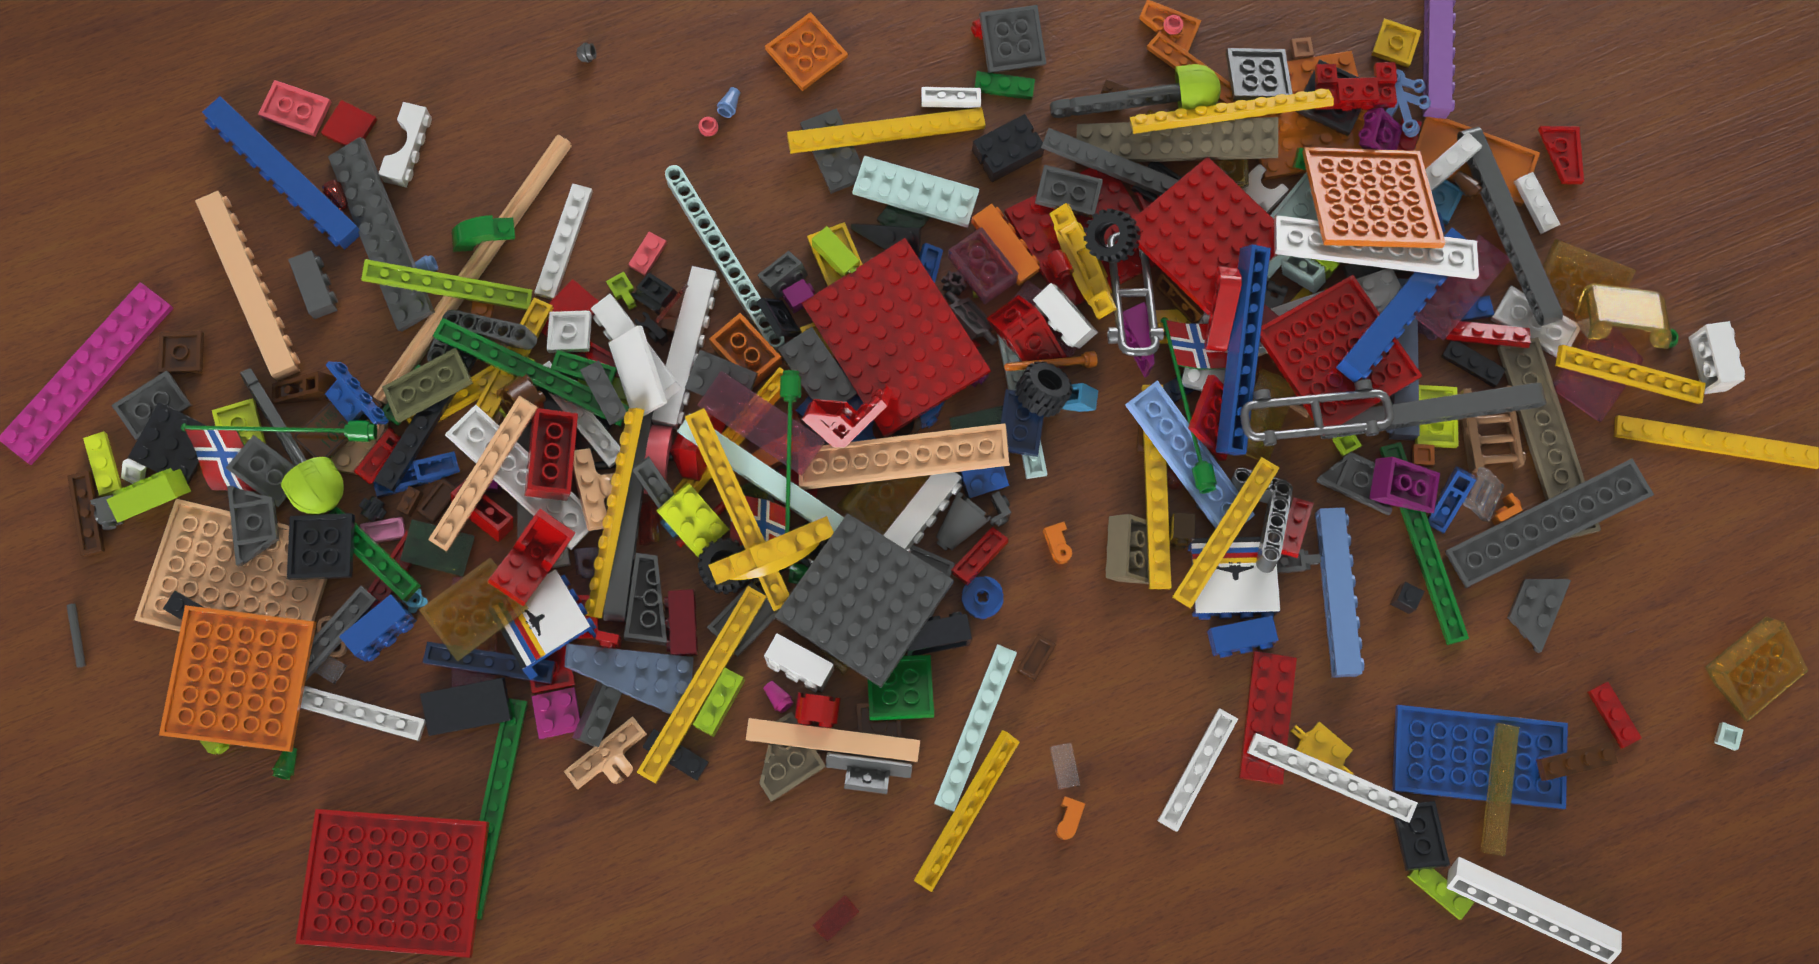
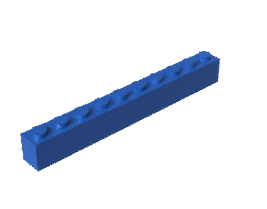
[202,96,360,250]
[1336,228,1467,383]
[1216,244,1271,456]

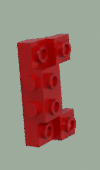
[1315,62,1397,111]

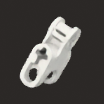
[1238,164,1289,213]

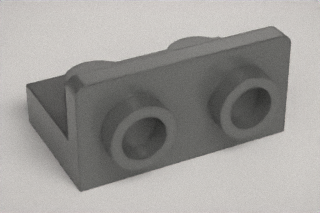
[757,251,808,299]

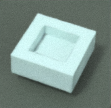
[1714,722,1743,751]

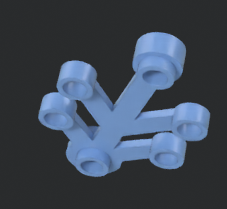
[1386,69,1431,137]

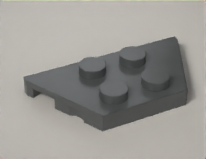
[1316,452,1392,516]
[227,486,279,567]
[1507,579,1571,653]

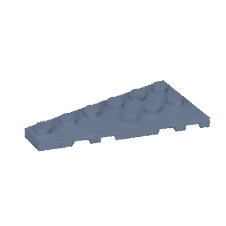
[564,644,693,714]

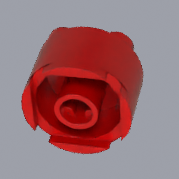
[795,692,841,728]

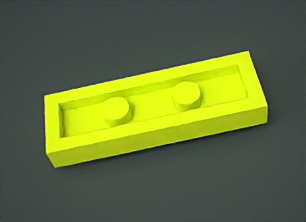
[83,431,122,497]

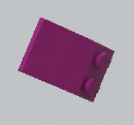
[1123,302,1154,378]
[1369,456,1440,513]

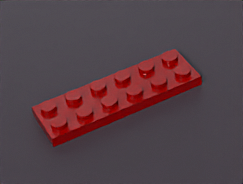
[1239,651,1297,785]

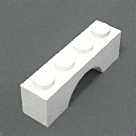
[379,102,432,188]

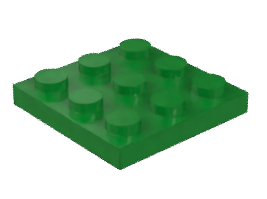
[868,655,934,720]

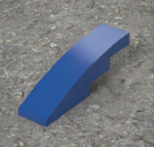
[373,451,460,498]

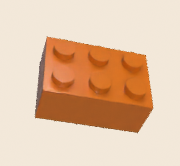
[709,313,782,389]

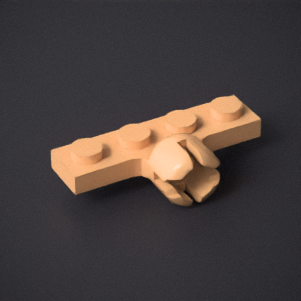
[573,448,614,531]
[564,716,647,789]

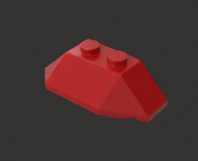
[670,404,733,481]

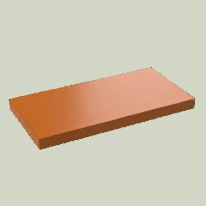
[1414,117,1540,207]

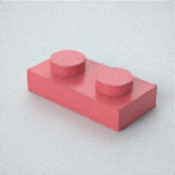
[628,232,667,276]

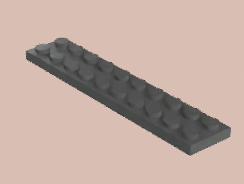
[328,137,435,332]
[1445,458,1654,588]

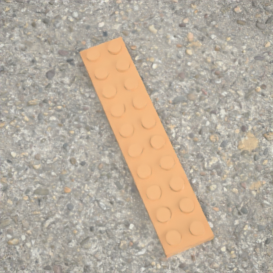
[798,423,1010,490]

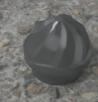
[576,42,596,63]

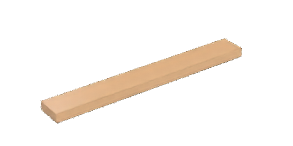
[428,396,538,551]
[746,718,920,762]

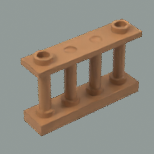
[1457,385,1526,473]

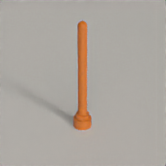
[1004,351,1098,371]

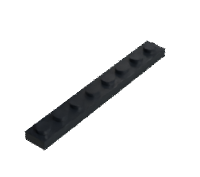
[374,350,477,492]

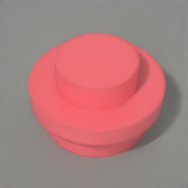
[1163,15,1183,35]
[698,117,718,136]

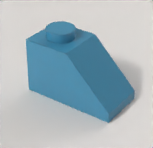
[1062,383,1098,412]

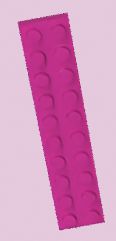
[0,282,173,465]

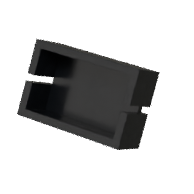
[972,114,1044,182]
[906,612,972,656]

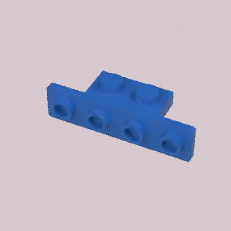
[325,361,389,425]

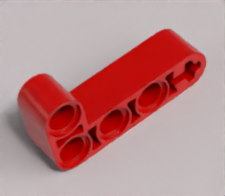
[1204,266,1242,352]

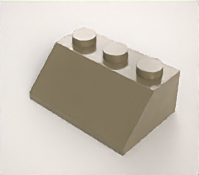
[1105,514,1149,584]

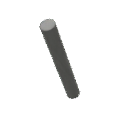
[67,604,86,668]

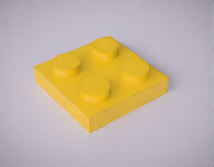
[1371,18,1421,68]

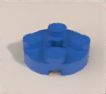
[961,576,1003,619]

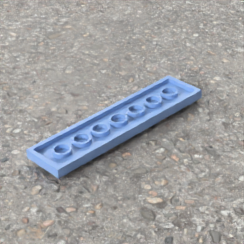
[1125,380,1255,529]

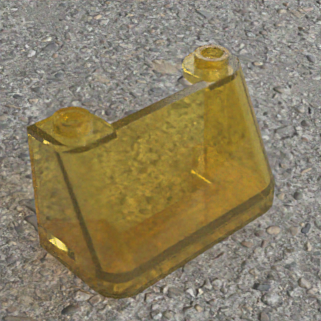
[1574,283,1672,349]

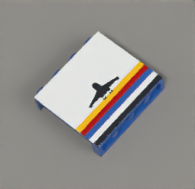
[1188,537,1280,620]
[489,569,597,680]

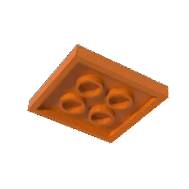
[765,12,848,91]

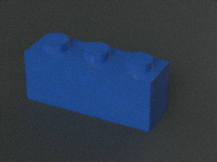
[1207,616,1278,658]

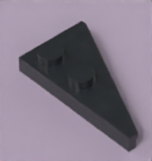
[851,223,921,258]

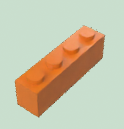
[971,204,1040,286]

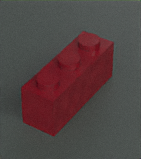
[664,589,698,656]

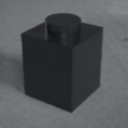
[1390,582,1425,614]

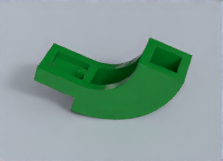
[451,215,515,252]

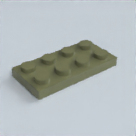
[382,348,473,423]

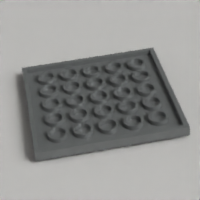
[775,513,954,688]

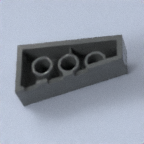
[624,553,667,646]

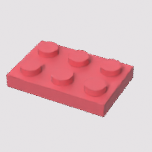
[258,80,332,137]

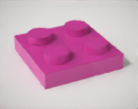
[532,687,581,739]

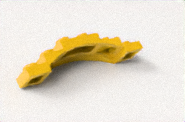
[1049,203,1117,319]
[708,516,834,585]

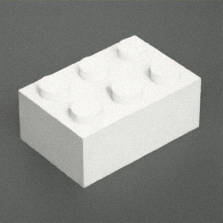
[1033,283,1098,349]
[1688,321,1745,394]
[764,634,834,693]

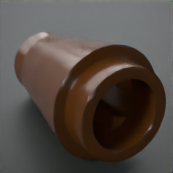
[1453,170,1483,200]

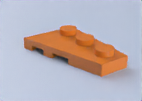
[1139,0,1201,52]

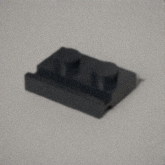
[631,272,678,315]

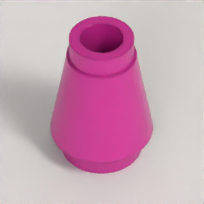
[763,681,793,713]

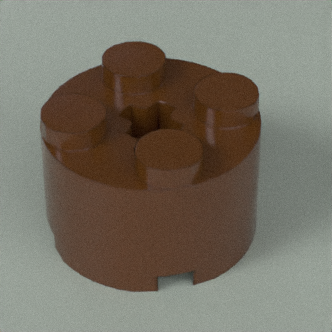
[496,375,546,419]

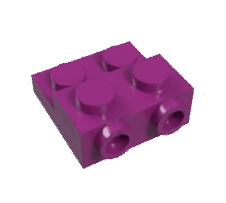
[1359,107,1402,150]

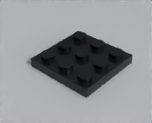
[1295,59,1361,136]
[128,402,207,485]
[287,513,355,580]

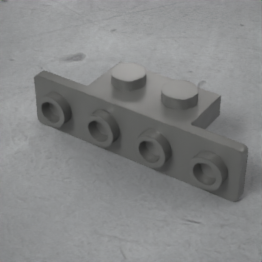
[826,752,913,794]

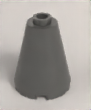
[936,491,992,550]

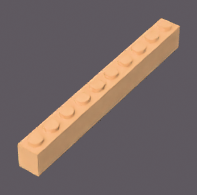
[195,191,300,381]

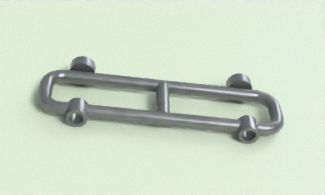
[1101,232,1164,356]
[1240,379,1394,446]

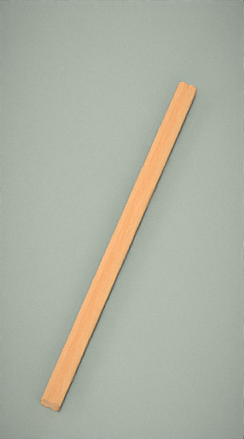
[373,135,572,405]

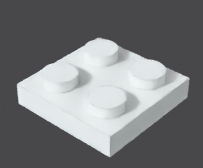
[547,311,592,353]

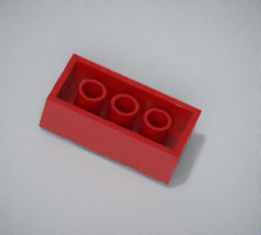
[524,408,578,501]

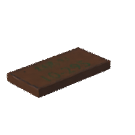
[292,385,384,458]

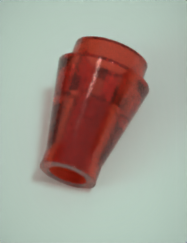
[322,179,348,211]

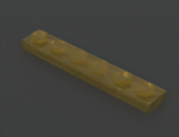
[1481,723,1519,856]

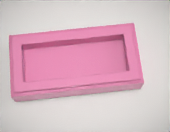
[360,517,405,544]

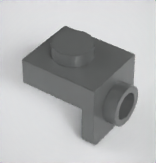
[990,491,1011,527]

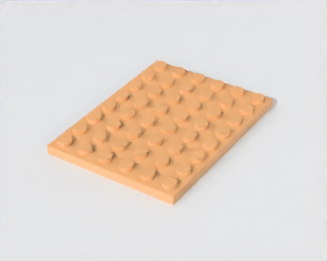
[134,499,327,632]

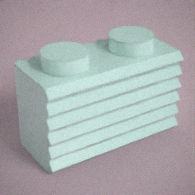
[1281,256,1326,293]

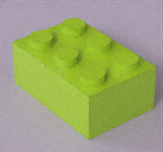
[106,468,191,523]

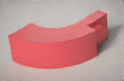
[644,425,673,494]

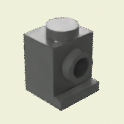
[90,495,124,530]

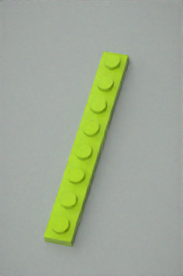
[361,259,533,311]

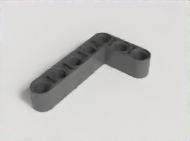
[427,310,537,362]
[1231,468,1293,573]

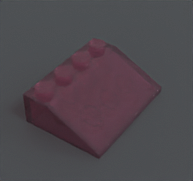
[1553,318,1644,422]

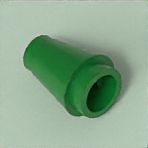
[272,747,298,780]

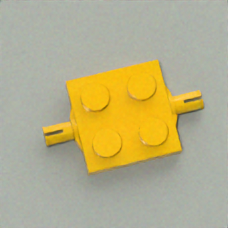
[1290,722,1353,775]

